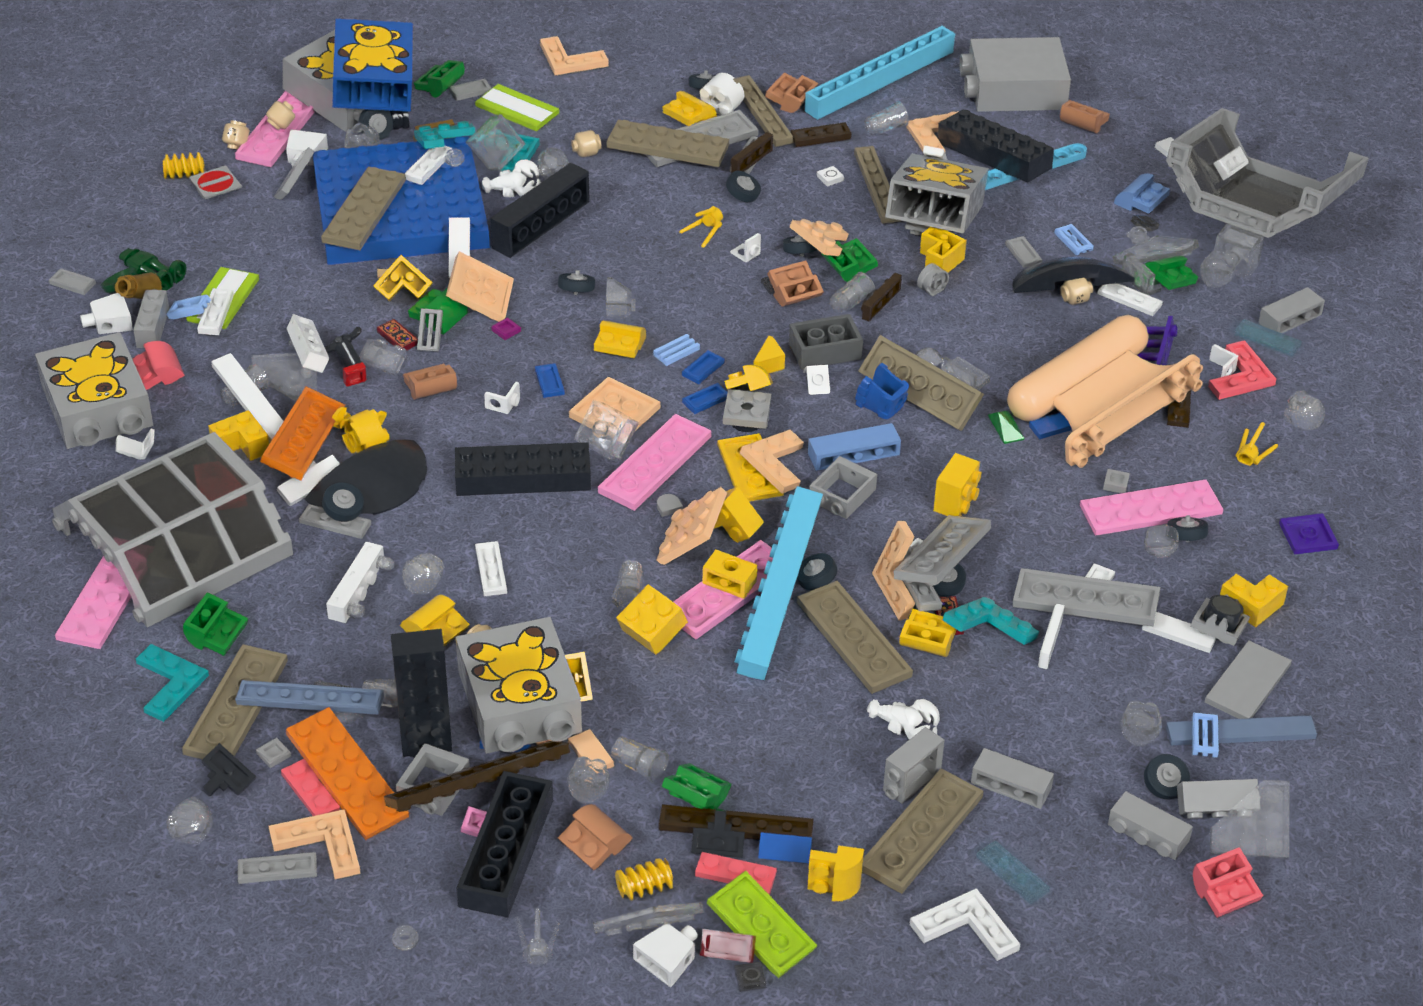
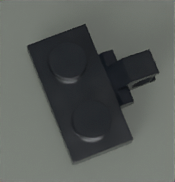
[201,743,256,796]
[691,809,745,858]

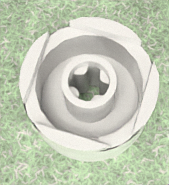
[700,73,744,115]

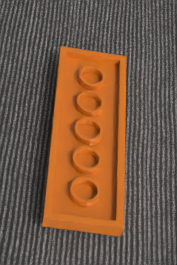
[260,386,345,481]
[286,707,409,840]

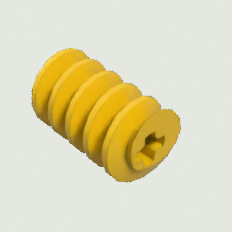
[163,152,205,179]
[615,858,673,901]

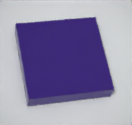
[1279,513,1339,555]

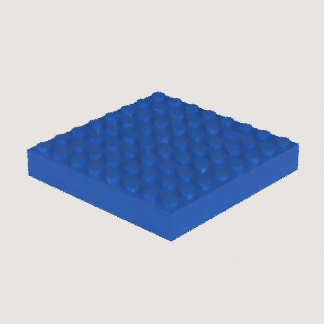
[313,136,490,265]

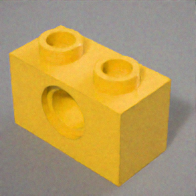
[702,550,757,599]

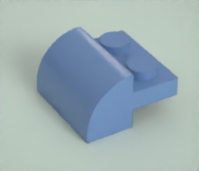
[1114,173,1170,214]

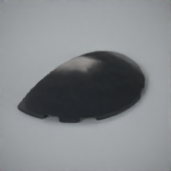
[1012,257,1135,293]
[305,439,427,515]

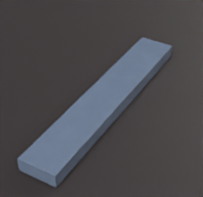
[235,680,384,715]
[1166,716,1317,745]

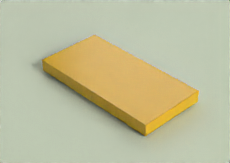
[717,433,784,501]

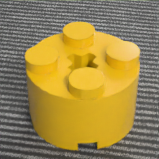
[340,409,390,453]

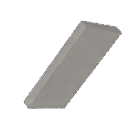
[1205,641,1292,719]

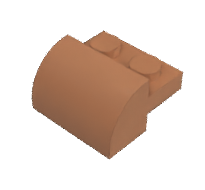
[765,72,818,113]
[1060,100,1110,134]
[767,260,824,306]
[403,364,457,400]
[558,804,633,871]

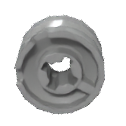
[917,263,949,296]

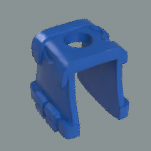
[855,363,909,419]

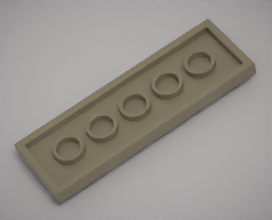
[607,120,729,167]
[321,167,406,250]
[858,335,984,431]
[797,581,913,694]
[182,644,288,759]
[862,769,984,894]

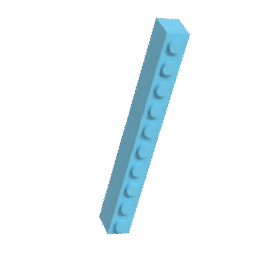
[805,26,955,120]
[735,486,823,680]

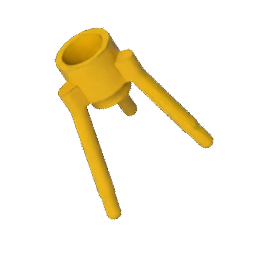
[679,206,723,247]
[1235,422,1278,466]

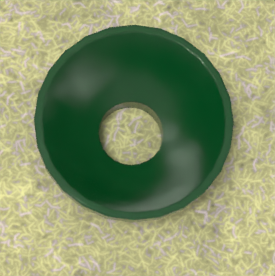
[101,267,137,294]

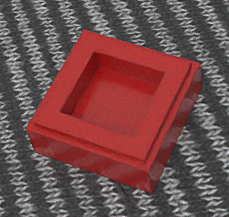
[343,362,366,387]

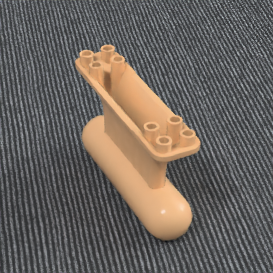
[1007,315,1203,468]

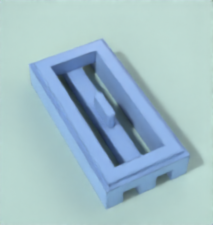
[1054,224,1093,255]
[166,295,211,319]
[654,334,700,366]
[1192,713,1219,757]

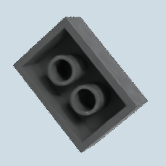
[789,314,863,370]

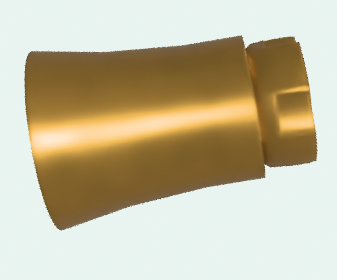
[115,272,162,300]

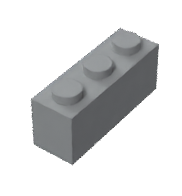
[1259,287,1325,336]
[134,289,169,348]
[971,748,1054,809]
[1177,779,1260,819]
[1108,791,1193,860]

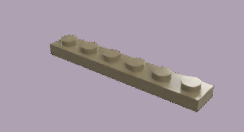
[733,75,793,147]
[854,146,901,224]

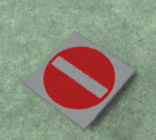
[189,165,242,199]

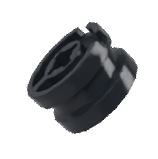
[389,110,409,130]

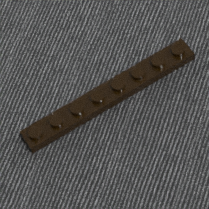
[384,741,570,812]

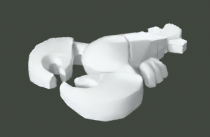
[482,160,541,197]
[867,699,940,740]

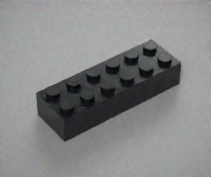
[938,109,1054,183]
[490,162,590,258]
[455,442,591,496]
[390,628,452,758]
[456,771,553,918]

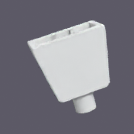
[286,130,328,167]
[80,293,133,334]
[633,924,698,987]

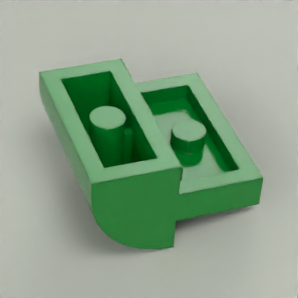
[414,60,465,98]
[822,238,878,283]
[1138,255,1198,290]
[408,287,468,335]
[183,592,248,656]
[662,763,732,809]

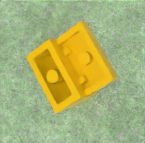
[663,91,717,126]
[594,320,646,358]
[724,364,773,391]
[400,595,470,646]
[899,609,957,657]
[807,845,864,901]

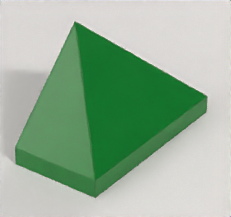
[988,410,1025,444]

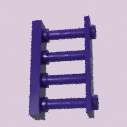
[1137,316,1178,365]

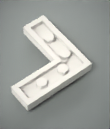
[910,888,1020,961]

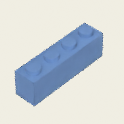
[808,423,901,471]

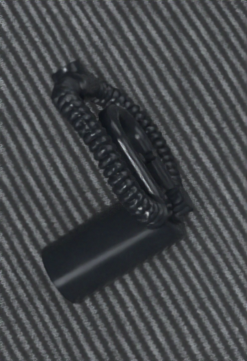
[324,327,362,367]

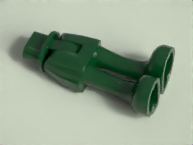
[119,248,187,291]

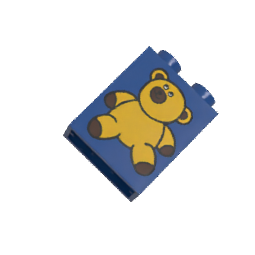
[333,19,413,111]

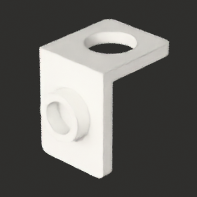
[730,233,761,263]
[1209,344,1238,377]
[804,365,830,395]
[484,382,520,414]
[115,429,154,459]

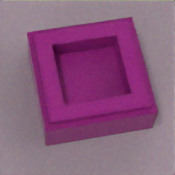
[491,317,521,340]

